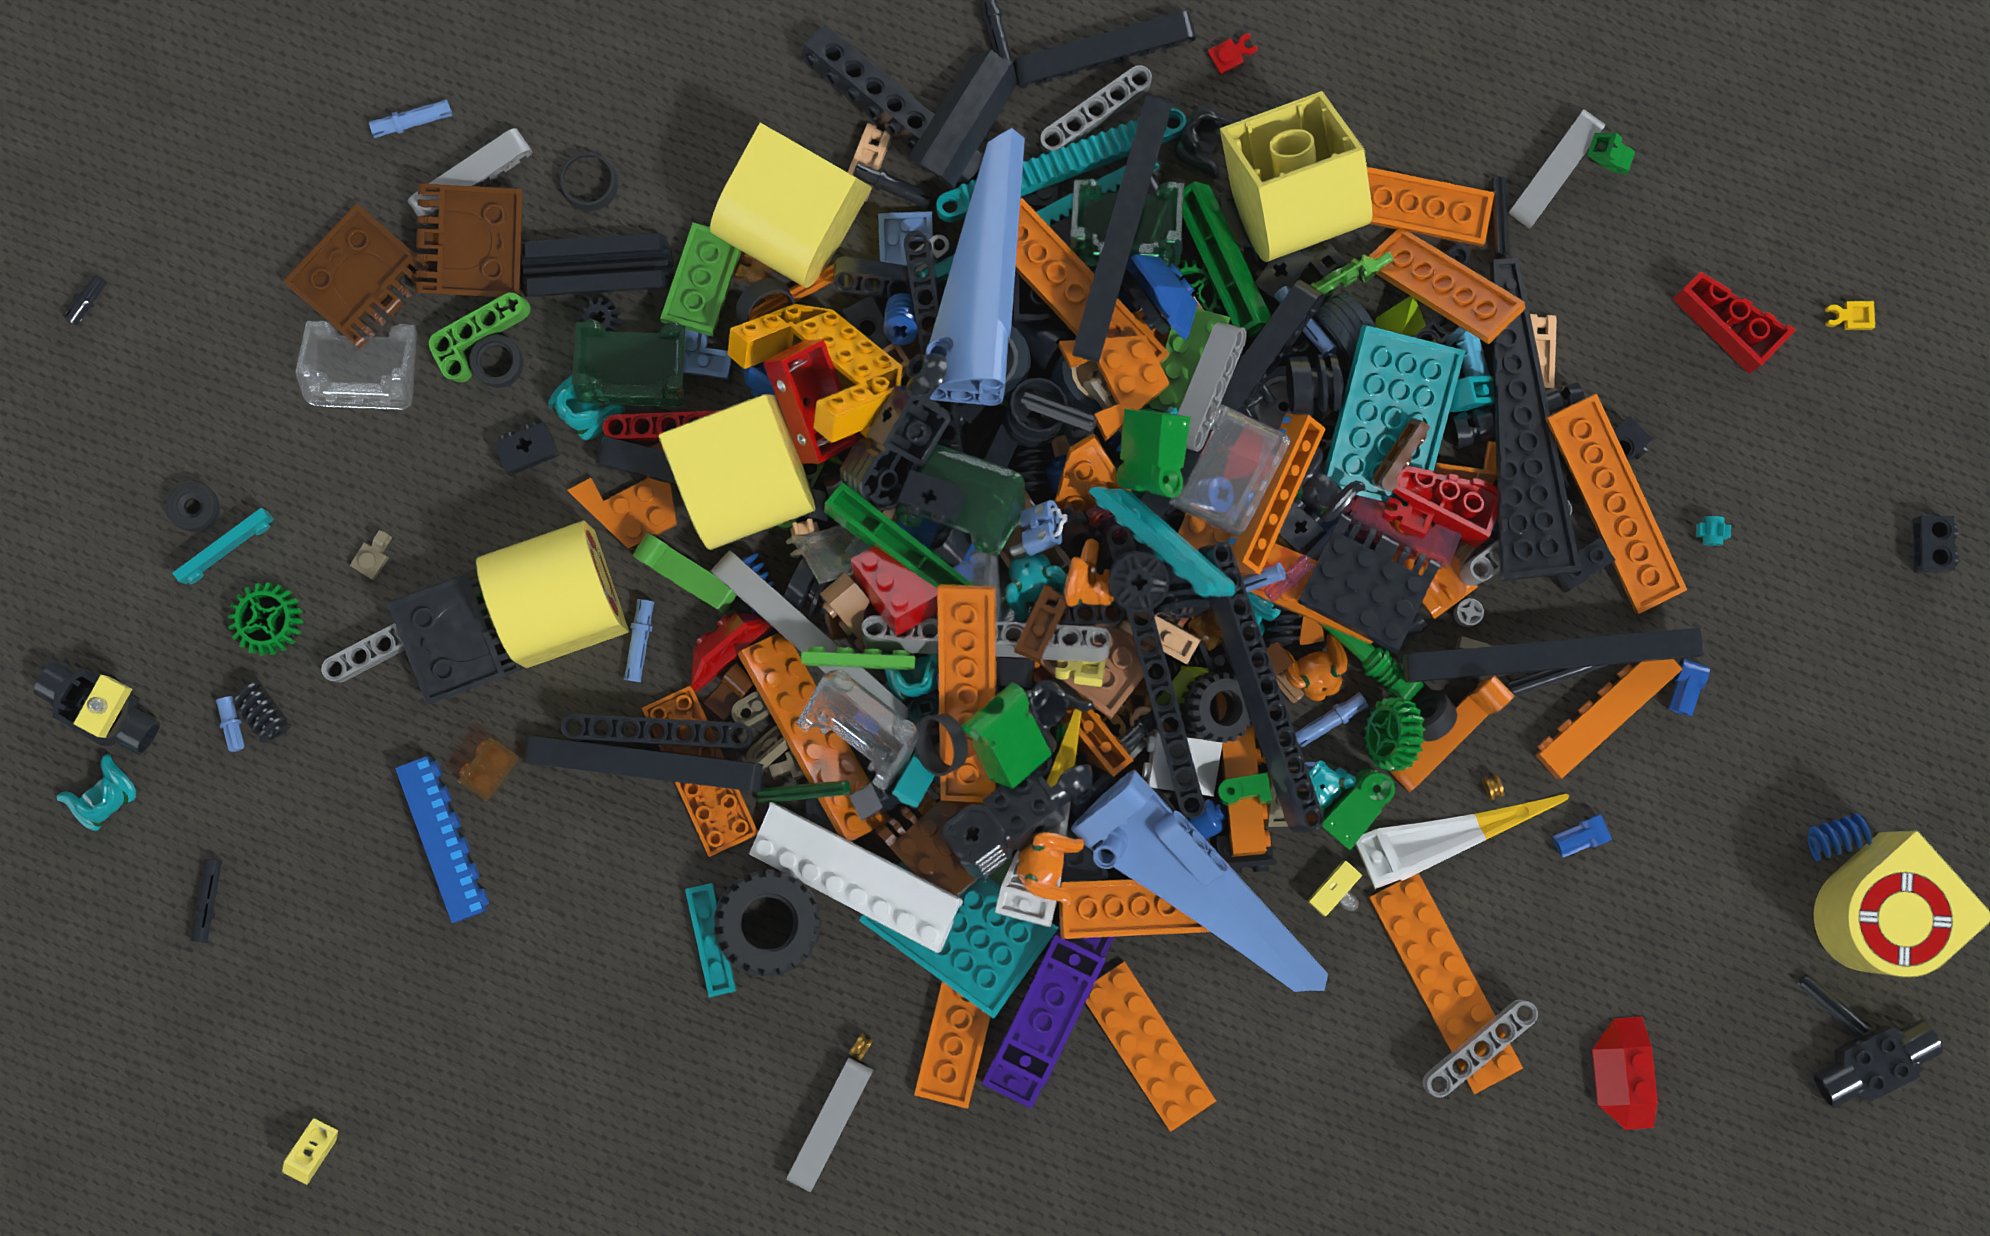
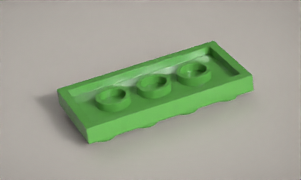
[660,223,741,337]
[1149,308,1230,412]
[801,647,915,670]

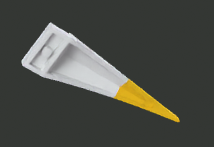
[995,709,1081,926]
[1355,794,1569,889]

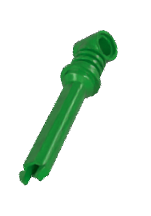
[1320,623,1424,702]

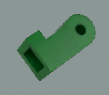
[1587,133,1635,175]
[1218,773,1272,806]

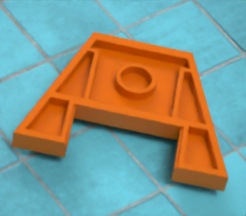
[1058,335,1169,441]
[567,441,677,550]

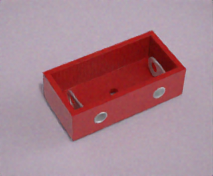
[763,339,861,464]

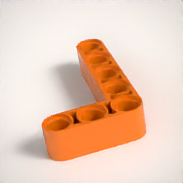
[1390,675,1514,792]

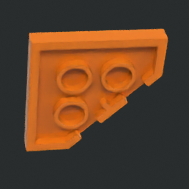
[1054,433,1133,525]

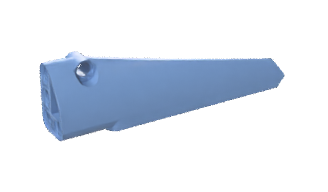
[926,128,1025,405]
[1071,770,1328,992]

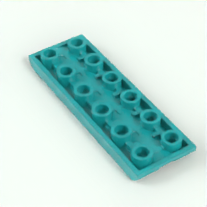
[1089,487,1235,597]

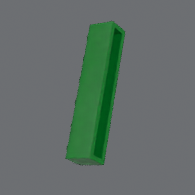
[1174,181,1271,339]
[824,482,974,589]

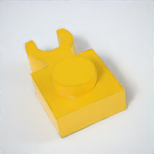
[1825,301,1875,330]

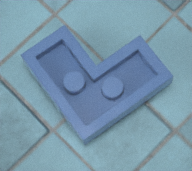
[878,212,933,267]
[674,328,732,380]

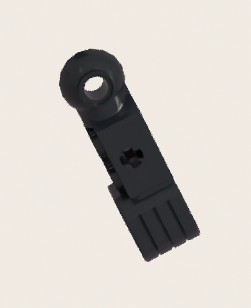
[840,353,951,510]
[942,765,1094,878]

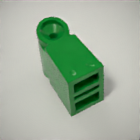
[1116,408,1191,498]
[961,683,1052,788]
[1322,769,1395,850]

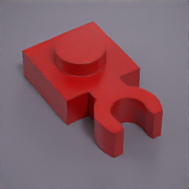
[1207,33,1258,76]
[1382,498,1435,539]

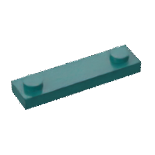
[172,508,274,584]
[685,883,737,997]

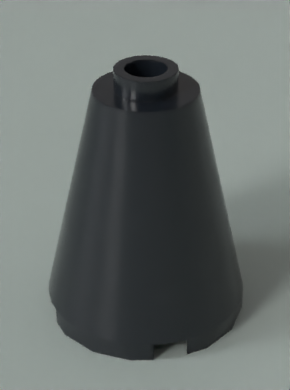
[1011,318,1077,378]

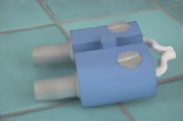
[1008,500,1067,556]

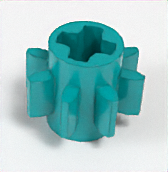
[1696,516,1731,546]

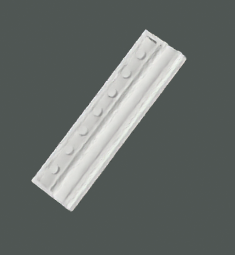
[749,802,963,953]

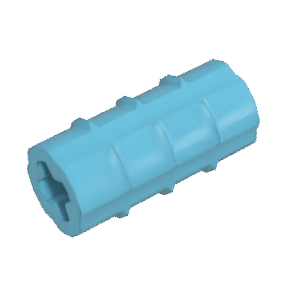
[1455,331,1490,378]

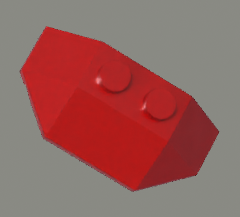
[691,613,774,693]
[1591,1016,1658,1130]

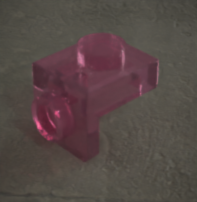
[1086,505,1132,539]

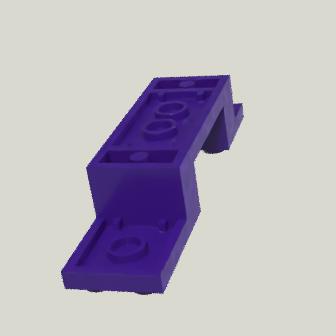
[982,923,1115,1109]

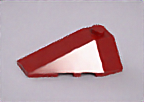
[1392,466,1498,548]

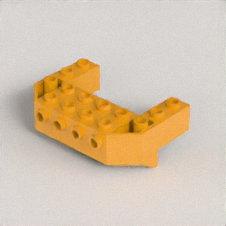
[728,304,903,443]

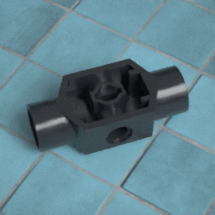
[34,662,160,755]
[1813,1019,1943,1108]

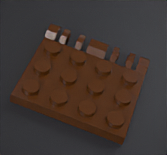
[415,183,523,297]
[283,203,434,350]
[875,780,985,897]

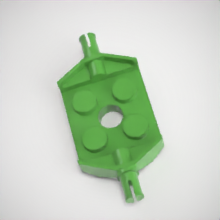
[1311,251,1394,300]

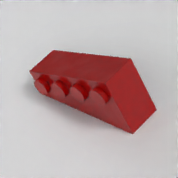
[1672,272,1797,374]

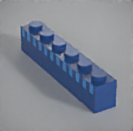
[395,756,489,923]

